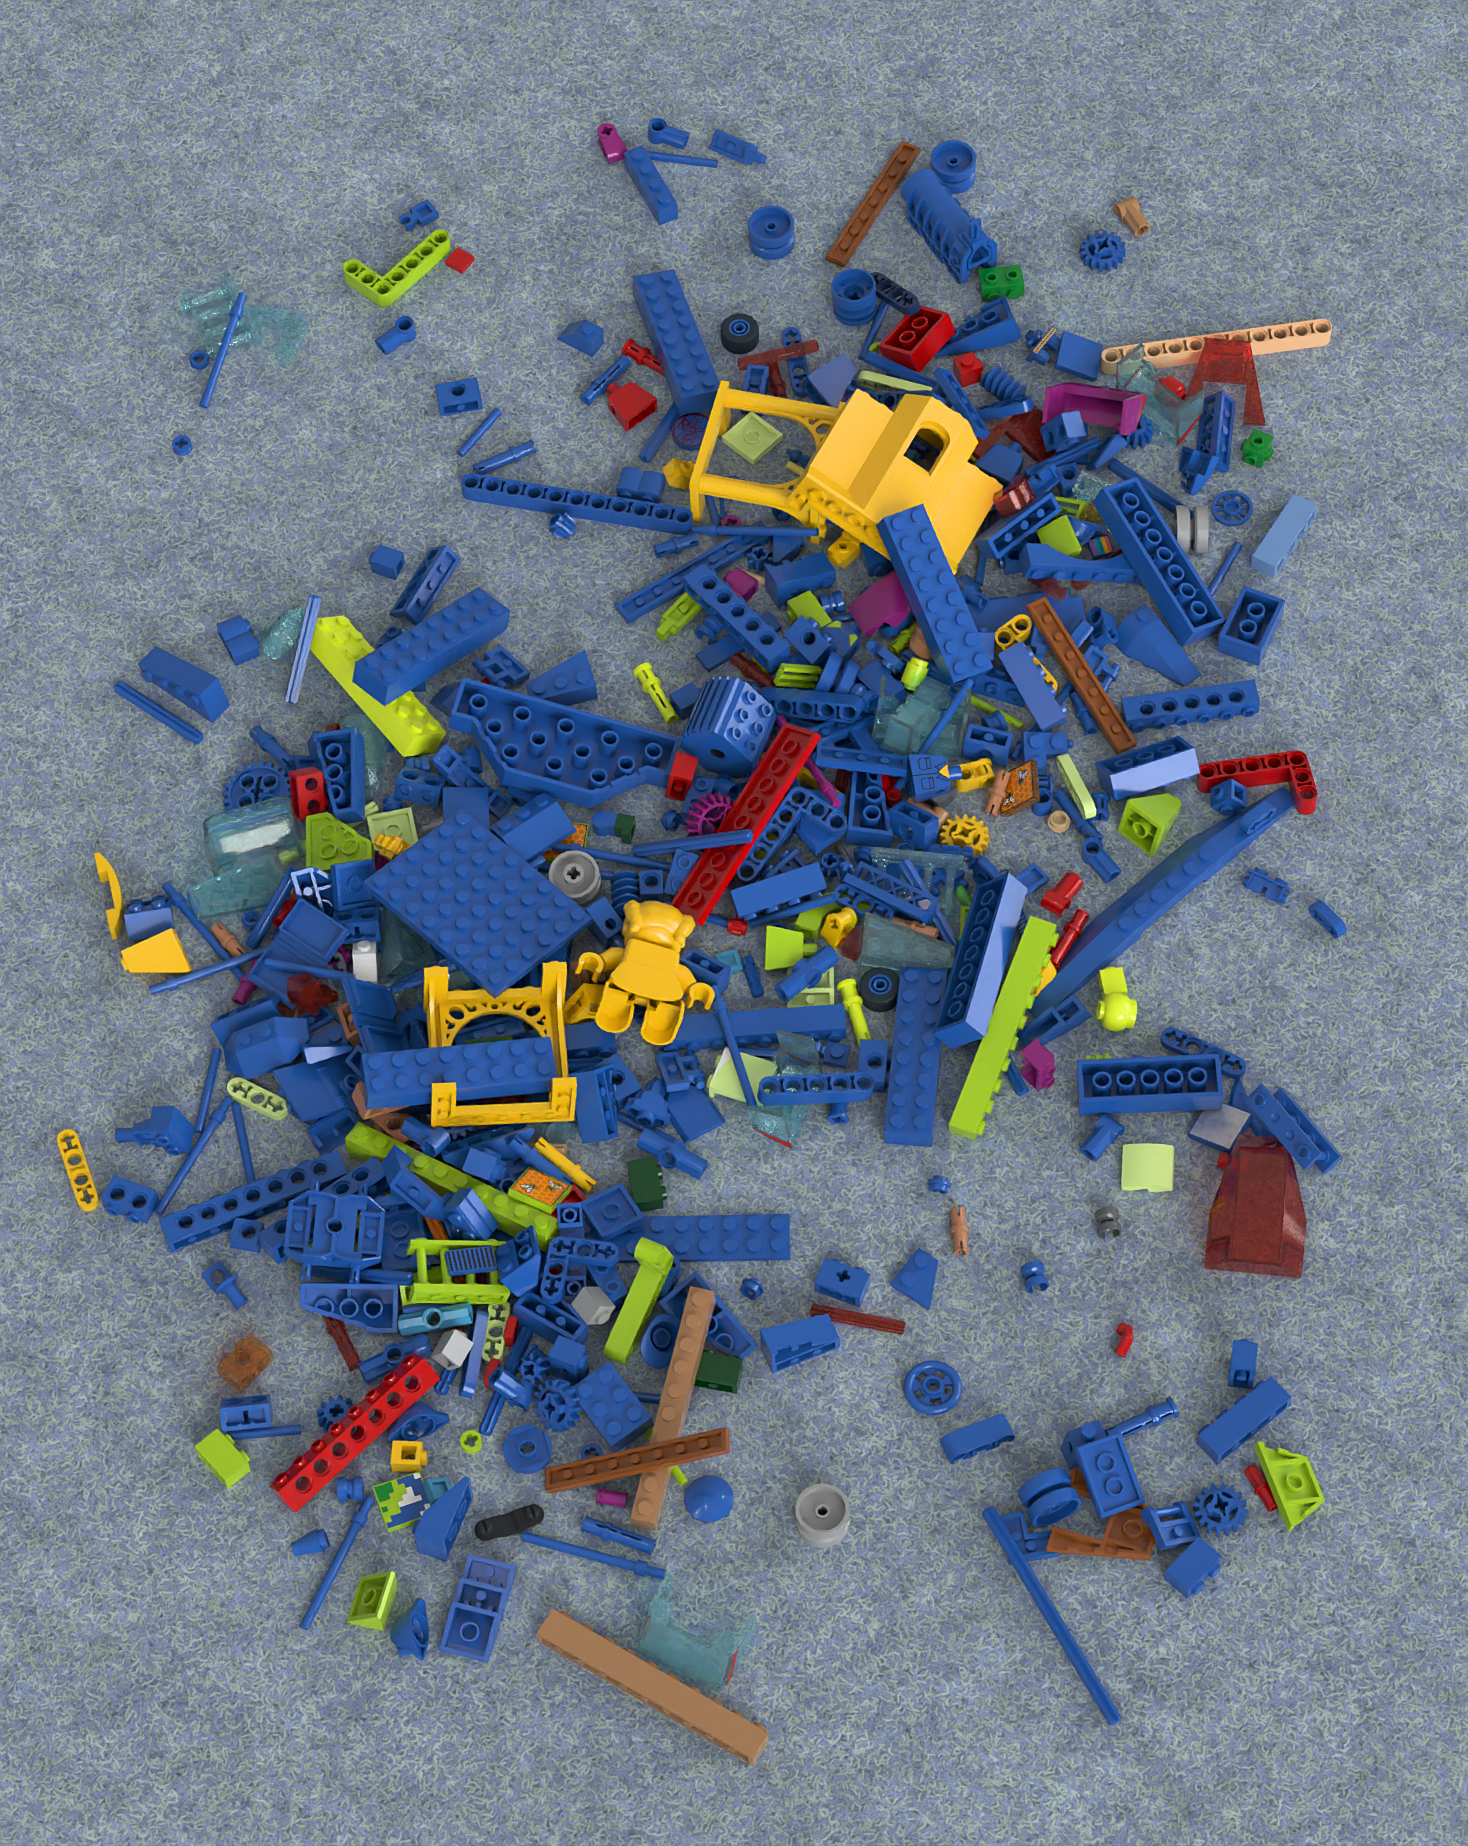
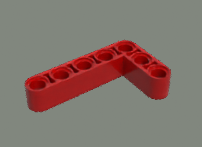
[1196,750,1317,815]

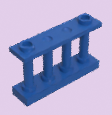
[931,367,991,456]
[1245,1084,1343,1174]

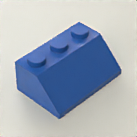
[490,792,576,863]

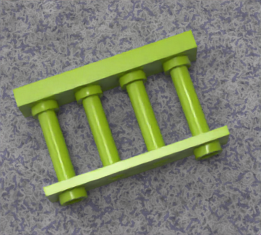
[406,1238,510,1304]

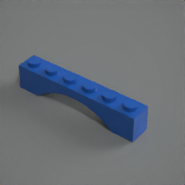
[1019,543,1143,584]

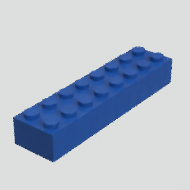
[633,269,720,415]
[1092,477,1227,647]
[876,504,993,689]
[352,587,511,706]
[932,873,1028,1049]
[884,967,948,1147]
[359,1037,557,1110]

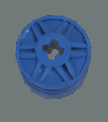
[831,269,878,326]

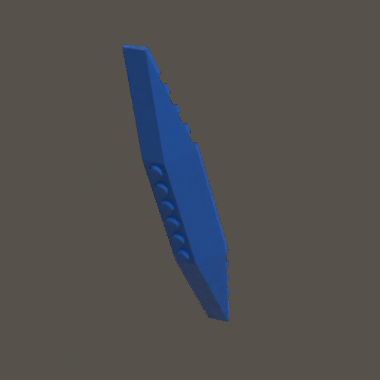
[1027,787,1295,1018]

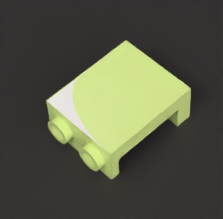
[706,1047,779,1113]

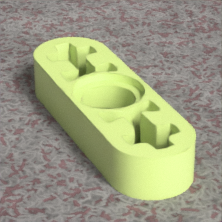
[227,1077,288,1120]
[482,1301,511,1365]

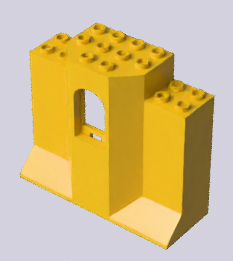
[784,388,1003,575]

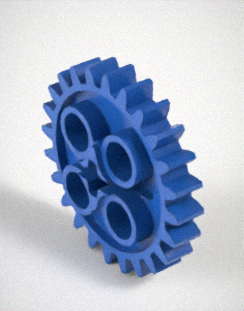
[222,760,292,831]

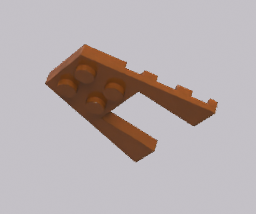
[1046,1467,1163,1560]

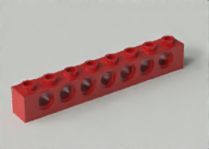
[269,1353,440,1513]

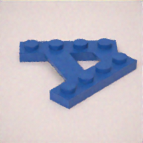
[809,709,907,777]

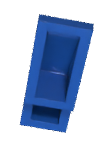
[1016,994,1092,1047]

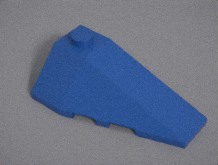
[1114,604,1201,687]
[300,1281,399,1333]

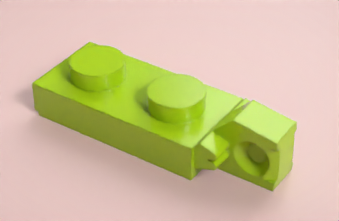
[656,592,703,642]

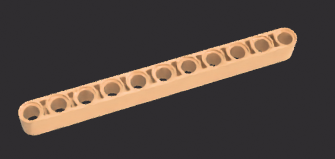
[1101,319,1332,375]

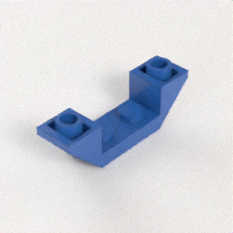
[381,1145,454,1222]
[557,1202,587,1301]

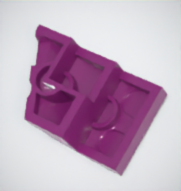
[848,572,910,638]

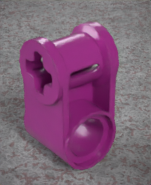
[597,123,627,164]

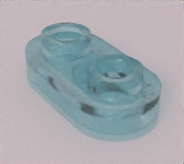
[542,1113,579,1144]

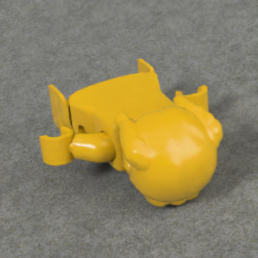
[574,900,715,1045]

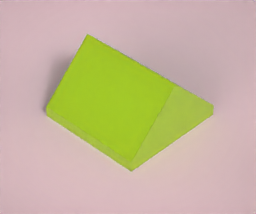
[1036,515,1082,558]
[346,1571,398,1631]

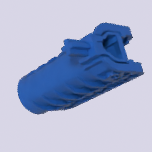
[900,169,997,285]

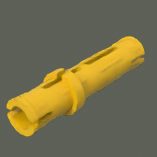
[533,1137,597,1194]

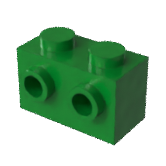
[978,264,1025,302]

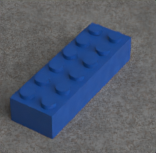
[1076,1054,1223,1115]

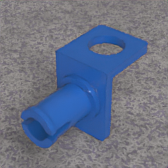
[201,1261,248,1310]

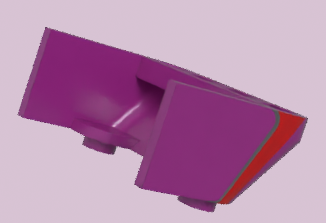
[1042,382,1147,435]

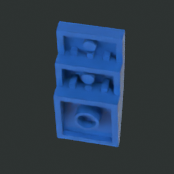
[439,1554,518,1663]

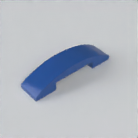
[431,744,514,820]

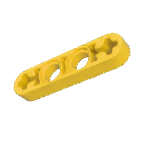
[57,1129,99,1211]

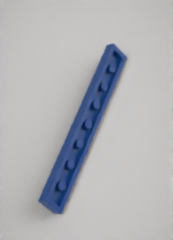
[615,520,773,624]

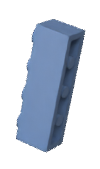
[1249,494,1317,578]

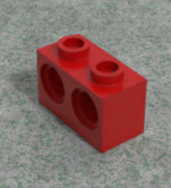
[288,766,328,820]

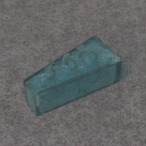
[187,854,291,920]

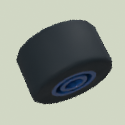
[721,313,759,354]
[859,967,900,1013]

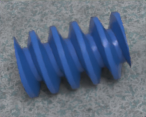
[980,366,1026,401]
[610,870,640,922]

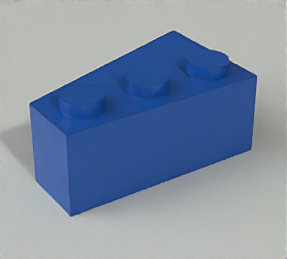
[526,650,598,706]
[569,1063,618,1144]
[514,1272,588,1344]
[760,1314,840,1374]

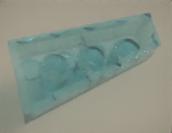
[884,676,951,759]
[857,911,955,977]

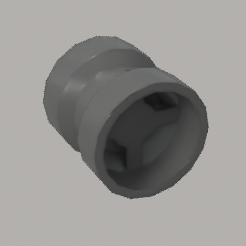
[1095,1207,1122,1239]

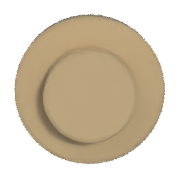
[1047,811,1070,833]

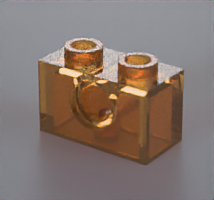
[217,1334,274,1393]

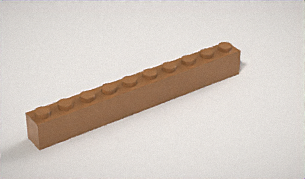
[630,1286,716,1531]
[536,1609,769,1766]

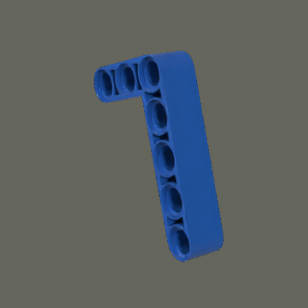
[736,787,847,886]

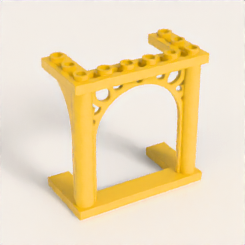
[689,380,845,544]
[423,961,577,1127]

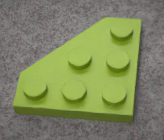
[306,812,374,874]

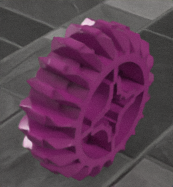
[683,793,735,852]

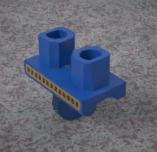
[1025,326,1060,366]

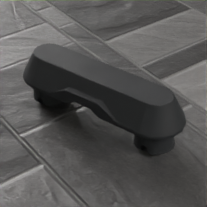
[474,1504,544,1541]

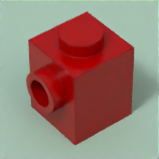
[953,352,983,388]

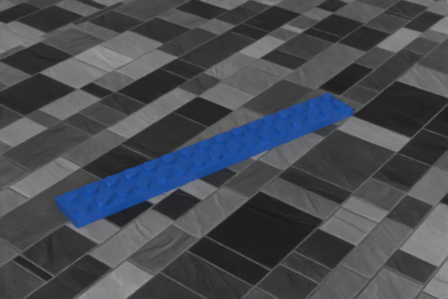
[423,1214,790,1267]

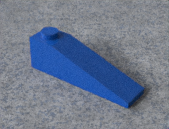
[936,296,1022,357]
[659,1271,758,1359]

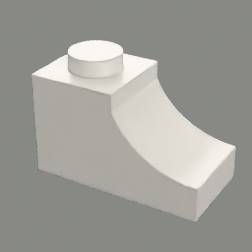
[352,940,379,984]

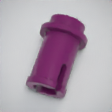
[596,1487,628,1508]

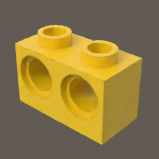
[563,983,604,1026]

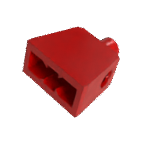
[606,382,658,432]

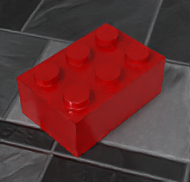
[878,306,955,373]

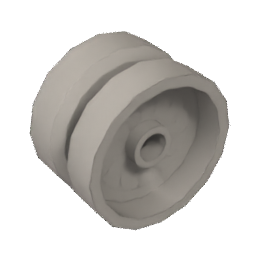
[1173,505,1209,554]
[549,850,602,907]
[795,1484,850,1548]

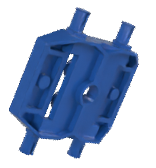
[283,1179,385,1284]

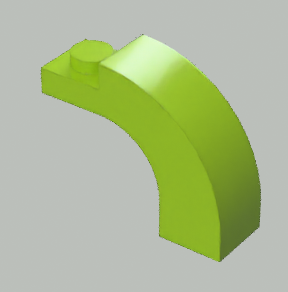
[795,891,877,941]

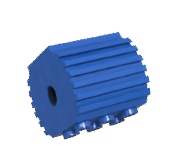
[680,676,777,778]

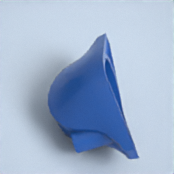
[387,1402,450,1443]
[390,1597,429,1660]

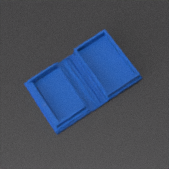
[246,898,351,1011]
[341,977,411,1054]
[272,1051,357,1122]

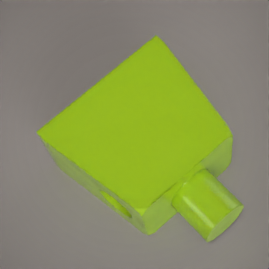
[764,926,817,972]

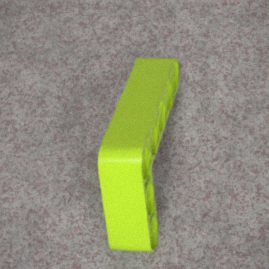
[342,229,451,307]
[603,1237,674,1365]

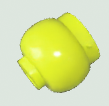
[1096,992,1137,1032]

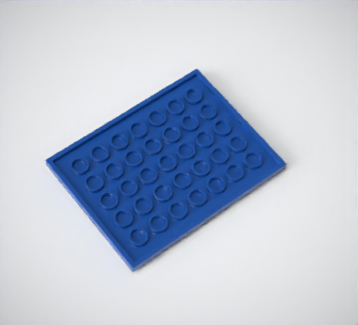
[363,809,593,999]

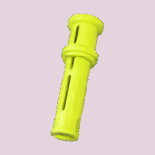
[633,663,679,725]
[837,979,871,1048]

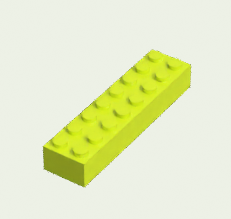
[310,615,446,757]

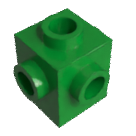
[1240,429,1274,468]

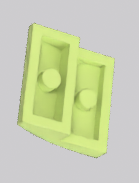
[787,967,834,1008]
[1121,1143,1174,1192]

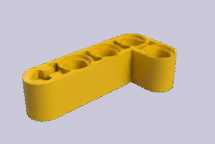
[994,614,1058,698]

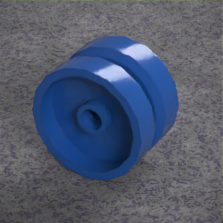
[930,140,976,194]
[748,205,795,260]
[814,651,860,694]
[1018,1468,1082,1528]

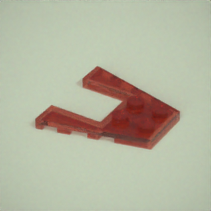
[1178,338,1265,426]
[971,405,1055,501]

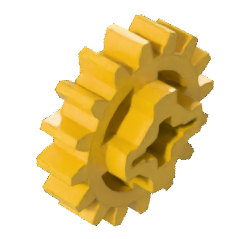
[940,814,990,862]
[372,833,412,861]

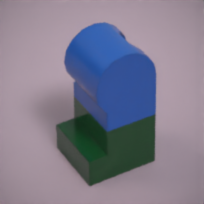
[592,811,636,845]

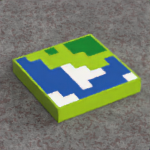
[373,1471,431,1533]

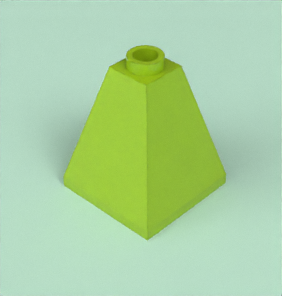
[1118,793,1182,857]

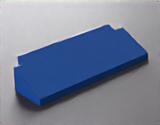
[966,588,1086,650]

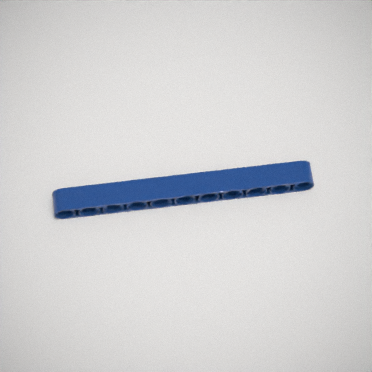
[461,473,693,535]

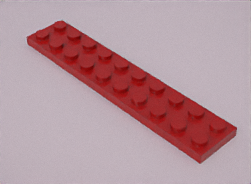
[670,723,821,927]

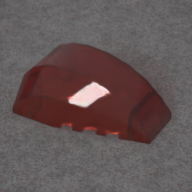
[1204,1134,1307,1278]

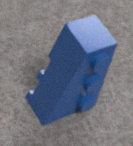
[765,552,836,608]

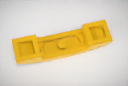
[94,852,124,940]

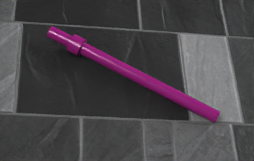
[775,715,841,808]

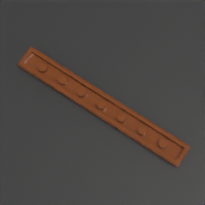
[825,141,921,268]
[1025,596,1137,755]
[545,1427,730,1493]

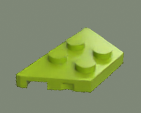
[1253,1441,1325,1531]

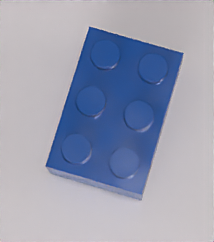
[1217,585,1285,666]
[570,1361,654,1452]

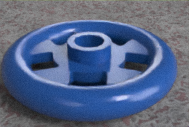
[903,1360,962,1415]

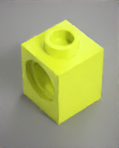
[1098,967,1128,999]

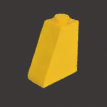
[120,928,193,973]

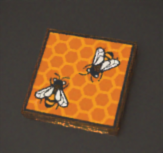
[1000,759,1040,817]

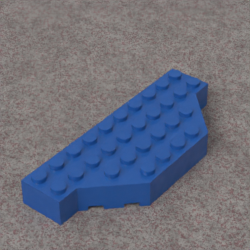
[449,677,680,808]

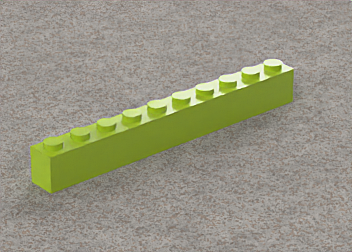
[949,916,1059,1141]
[345,1121,560,1253]

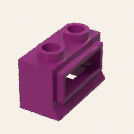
[1019,1038,1056,1091]

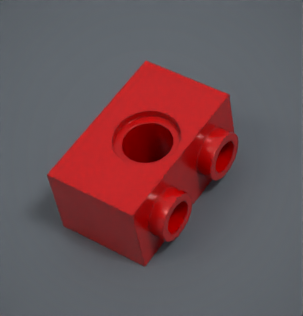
[665,752,699,801]

